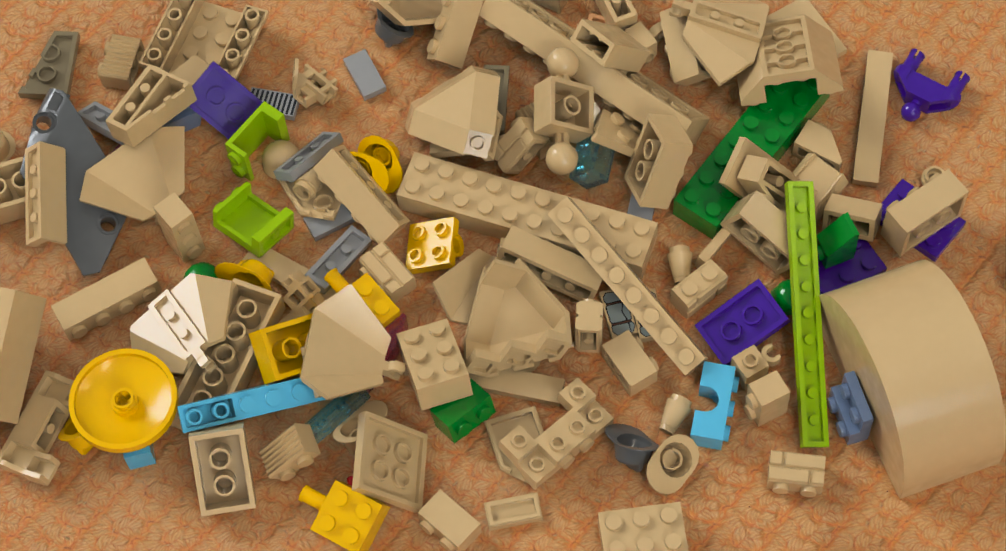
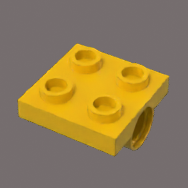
[405,217,464,274]

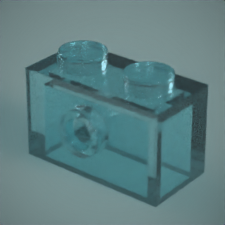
[569,131,615,189]

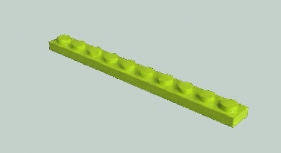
[784,181,829,448]

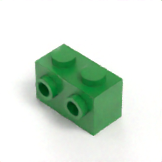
[430,379,496,444]

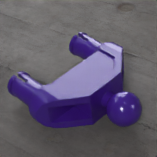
[894,49,970,122]

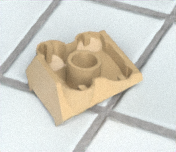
[792,152,848,223]

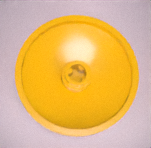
[68,349,179,453]

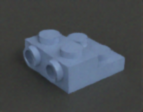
[827,371,874,445]

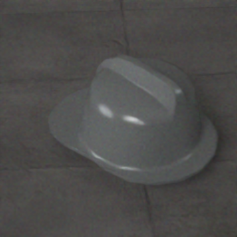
[375,9,414,48]
[605,424,659,472]

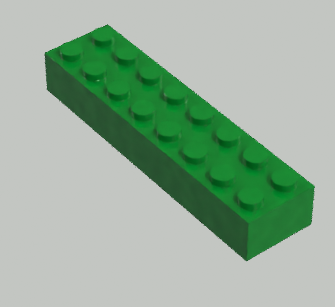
[673,78,830,239]

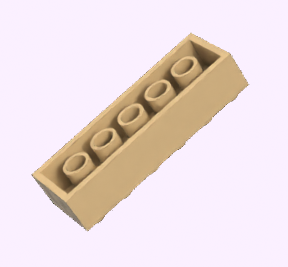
[171,278,285,433]

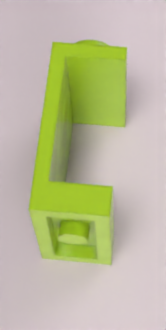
[225,101,290,181]

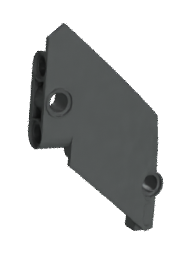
[20,88,127,276]

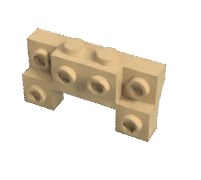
[0,370,74,486]
[499,377,614,490]

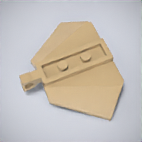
[669,0,770,87]
[80,126,185,222]
[432,237,505,325]
[130,274,234,375]
[300,283,406,400]

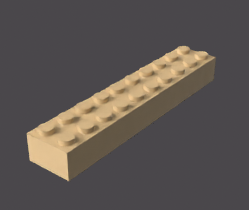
[479,0,710,144]
[396,152,658,280]

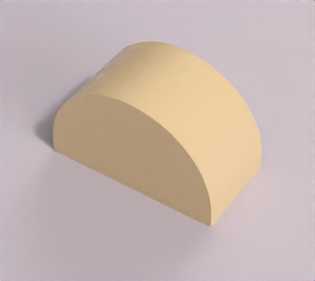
[819,259,1006,499]

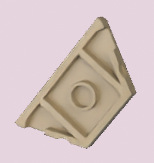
[591,109,643,157]

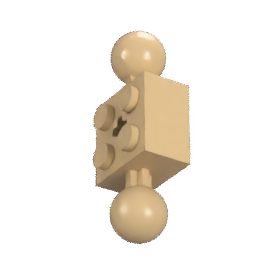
[534,47,594,175]

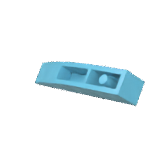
[177,376,326,433]

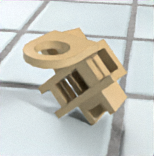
[292,58,338,108]
[279,269,325,323]

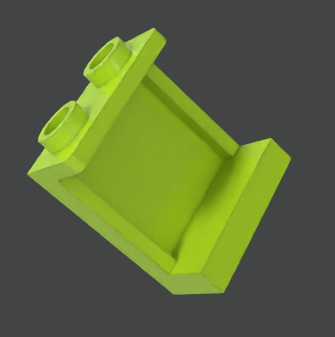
[213,181,294,258]

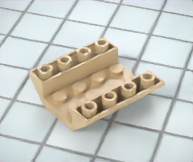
[139,0,269,80]
[737,15,844,106]

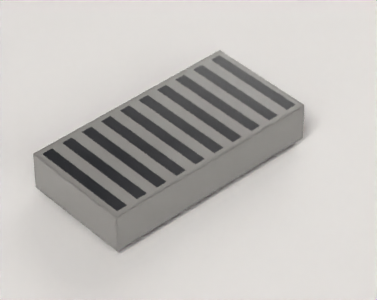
[250,87,300,121]

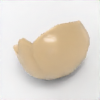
[262,139,299,179]

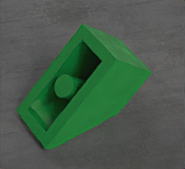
[817,212,859,269]

